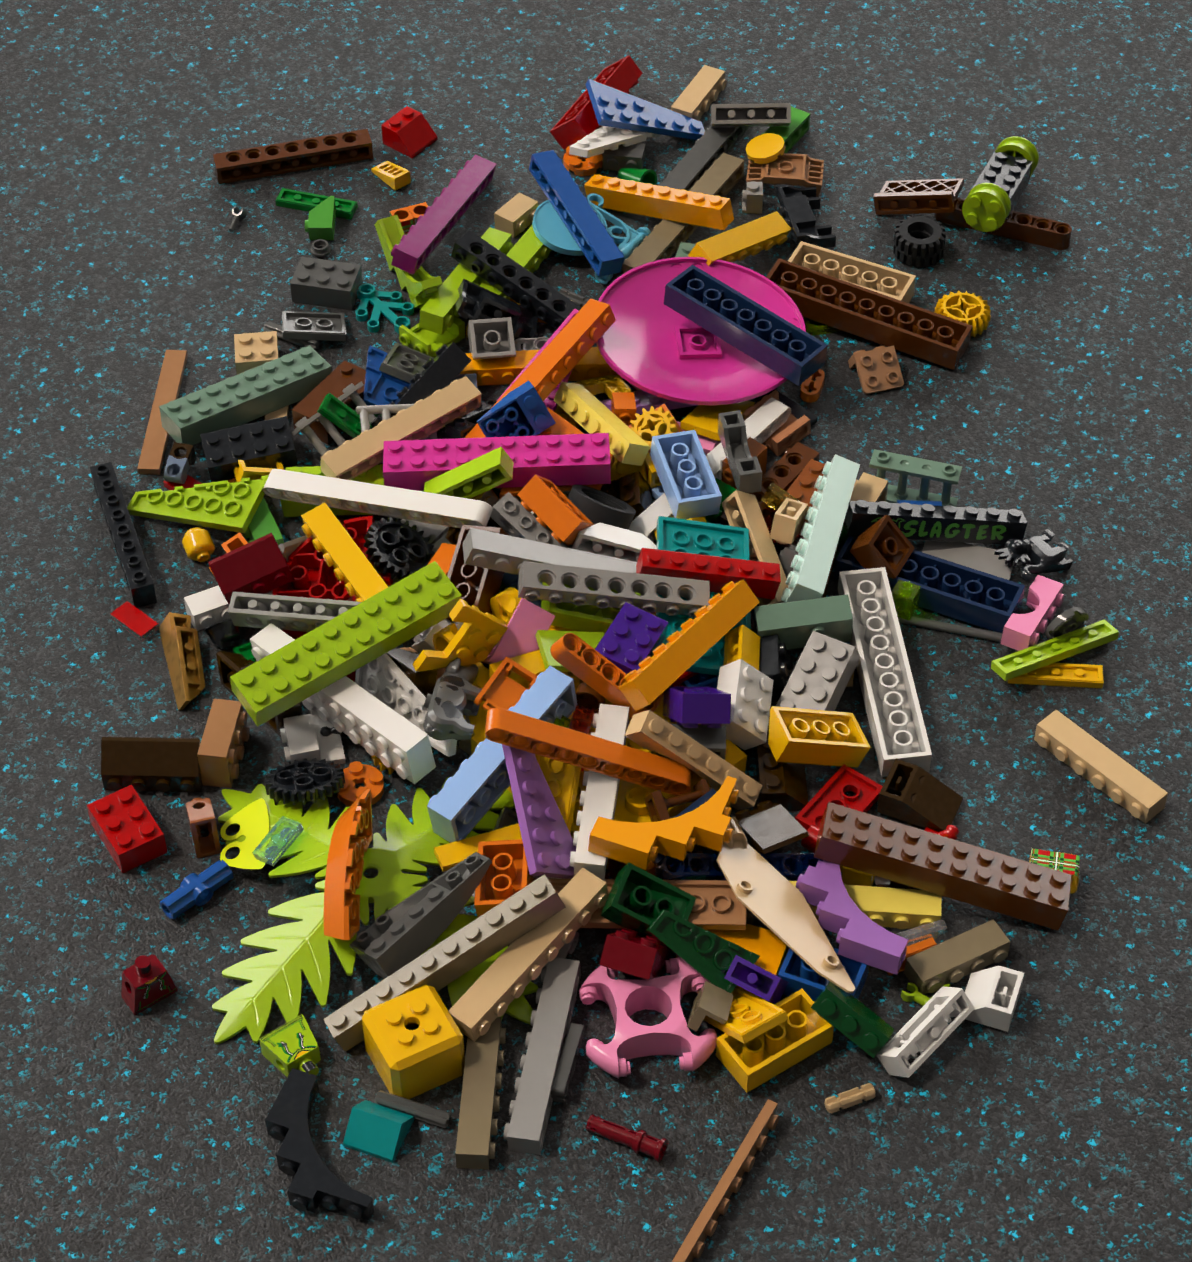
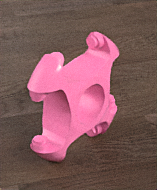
[579,956,718,1079]

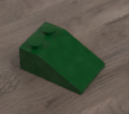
[600,862,696,936]

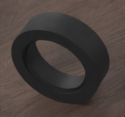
[568,485,636,530]

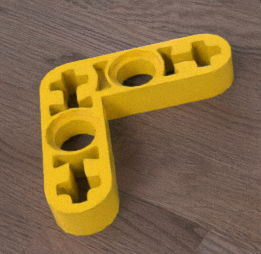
[572,375,631,399]

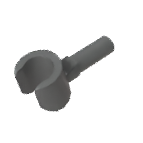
[229,207,247,232]

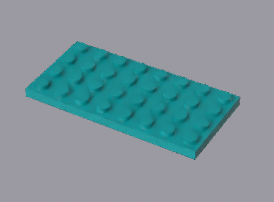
[656,516,751,676]

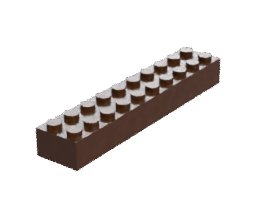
[766,258,973,370]
[814,802,1071,930]

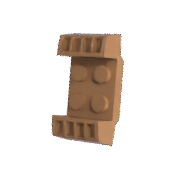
[746,153,824,197]

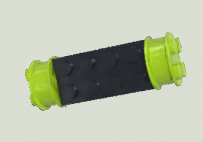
[962,136,1039,232]

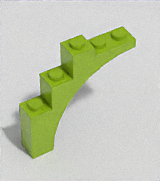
[374,215,443,310]

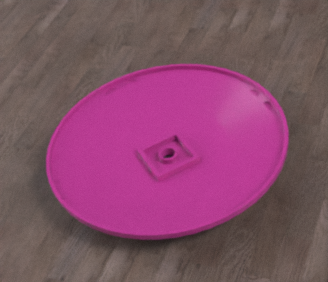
[596,257,806,405]

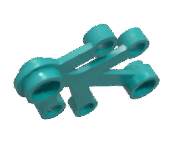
[355,283,414,334]

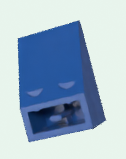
[476,380,555,437]

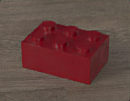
[599,928,671,980]

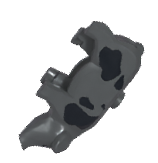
[423,657,482,740]

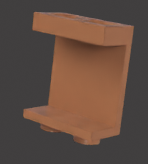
[743,390,811,456]

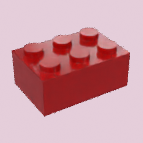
[87,784,167,874]

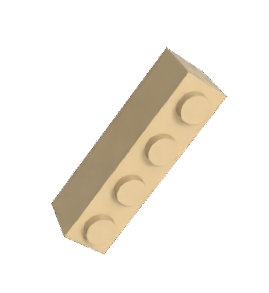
[671,65,727,121]

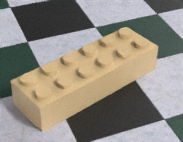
[788,241,916,303]

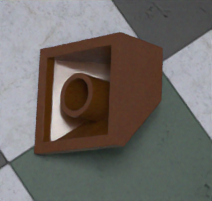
[849,515,915,579]

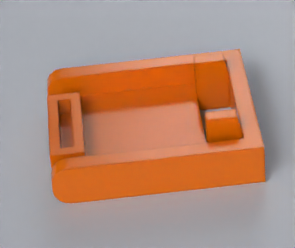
[474,656,537,711]

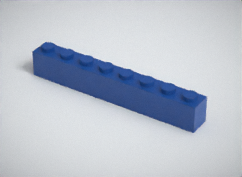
[529,150,624,277]

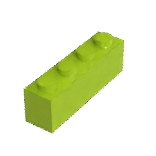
[424,447,514,499]

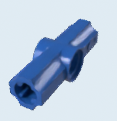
[160,860,234,920]

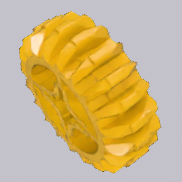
[934,290,991,337]

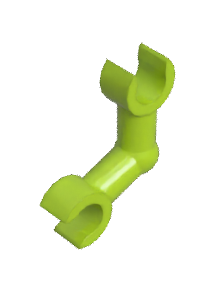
[901,983,950,1006]

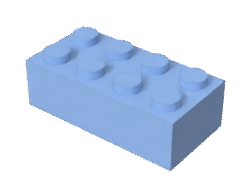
[650,430,722,519]

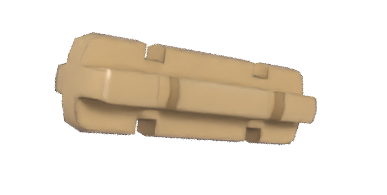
[824,1083,876,1113]

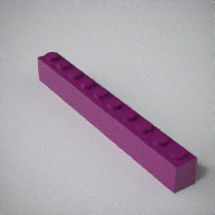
[391,154,497,275]

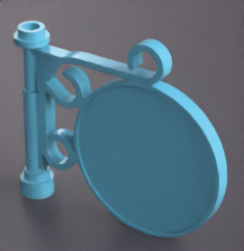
[532,193,651,284]

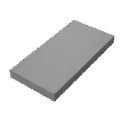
[922,540,1013,580]

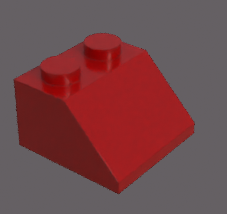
[381,106,438,159]

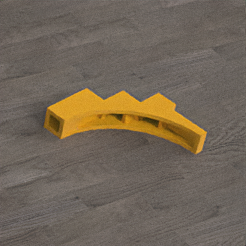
[588,776,739,870]

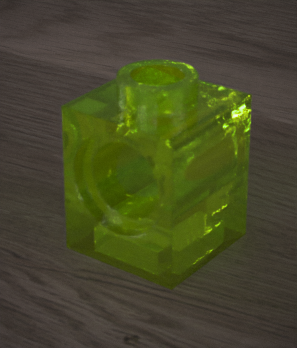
[892,580,921,621]

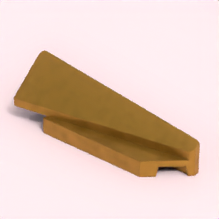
[159,612,205,710]

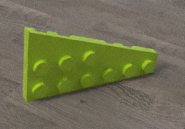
[127,475,269,533]

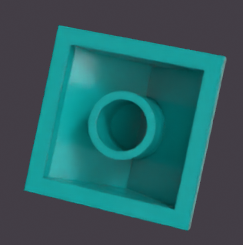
[343,1100,414,1163]

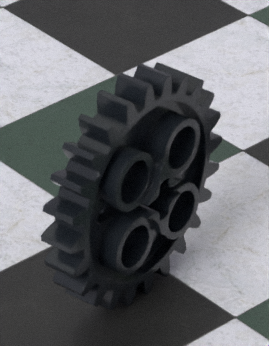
[363,517,435,580]
[264,758,345,805]

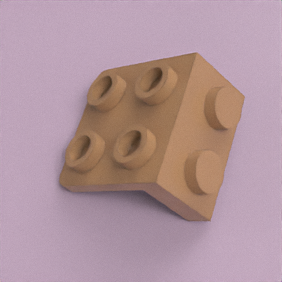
[848,346,904,394]

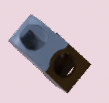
[164,442,197,484]

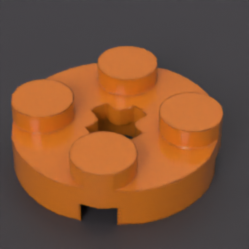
[563,146,603,176]
[337,761,384,807]

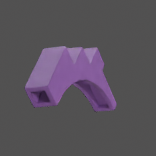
[796,860,908,975]

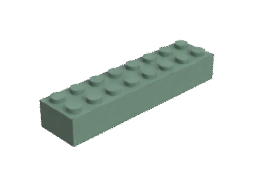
[159,345,332,445]

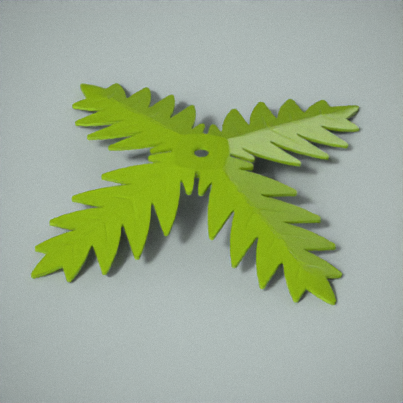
[212,777,538,1045]

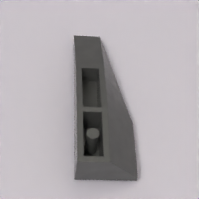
[349,852,492,979]

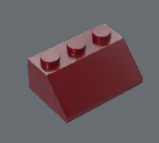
[208,533,295,604]

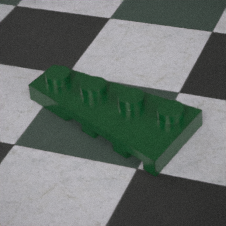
[647,910,760,993]

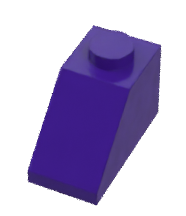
[724,955,789,1004]

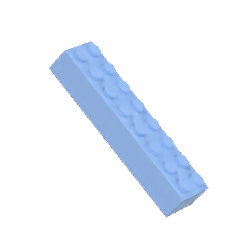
[427,666,578,843]

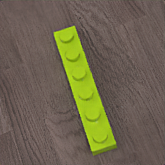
[991,619,1119,681]

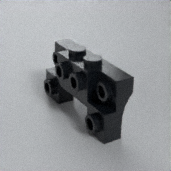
[777,184,836,248]
[456,279,538,345]
[437,400,497,439]

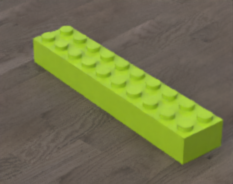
[230,561,462,727]

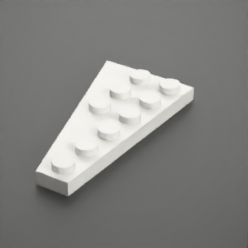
[355,653,457,757]

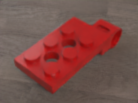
[795,764,883,853]

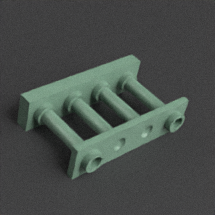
[869,449,962,507]

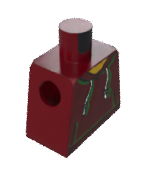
[121,955,178,1015]

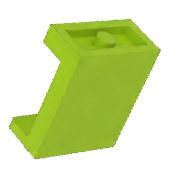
[399,317,465,358]

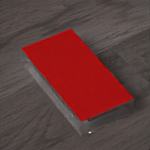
[110,601,159,642]

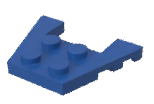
[363,345,411,406]

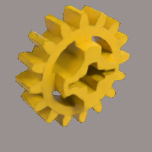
[630,406,677,449]

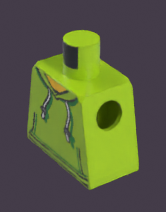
[259,1014,321,1077]

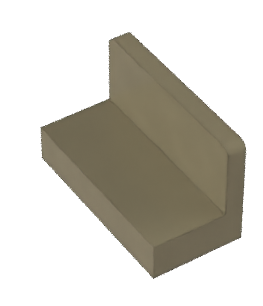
[687,981,733,1031]

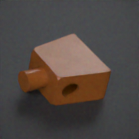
[186,798,221,858]

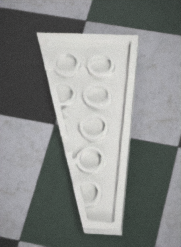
[569,126,660,158]

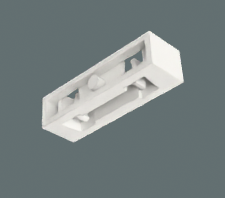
[877,986,975,1078]

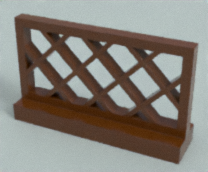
[873,178,964,215]

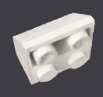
[965,966,1024,1032]

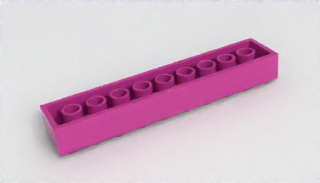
[383,433,611,491]

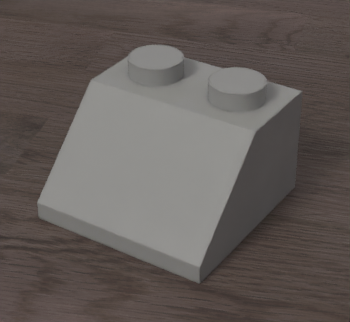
[468,317,516,360]

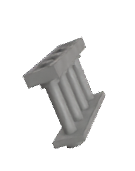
[291,381,376,456]

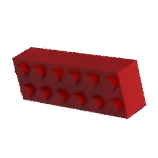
[550,55,643,150]

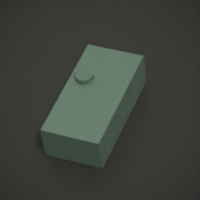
[754,594,853,650]

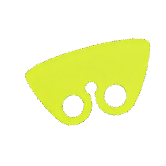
[220,798,269,869]

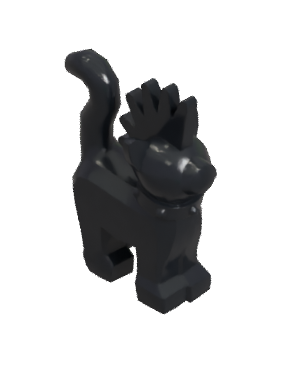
[994,529,1073,582]

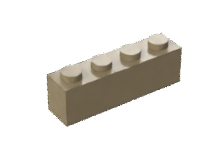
[904,919,1010,995]

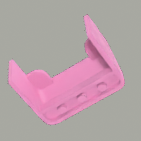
[481,598,555,664]

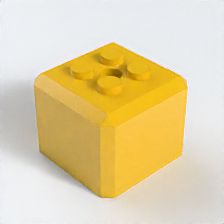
[362,985,465,1099]

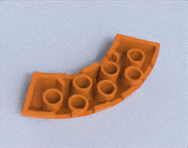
[324,789,373,940]

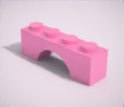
[1000,575,1065,651]

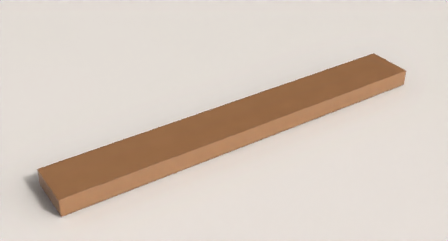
[137,350,188,475]

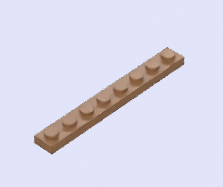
[672,1099,780,1262]

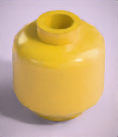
[182,527,215,562]

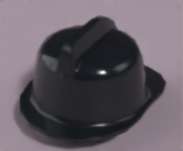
[201,618,241,648]

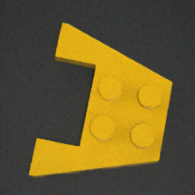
[412,599,508,672]

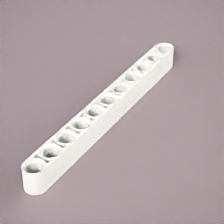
[628,397,791,542]
[263,469,493,528]

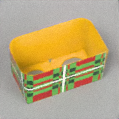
[1029,848,1080,894]

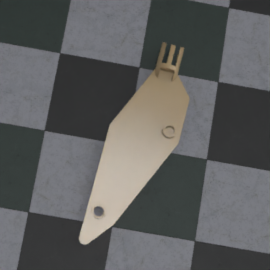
[716,817,855,993]

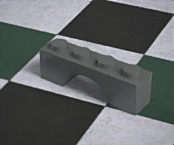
[718,410,762,493]

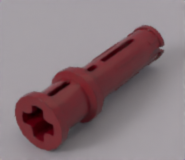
[586,1114,668,1162]

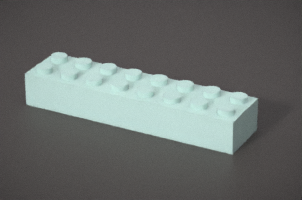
[781,454,860,603]

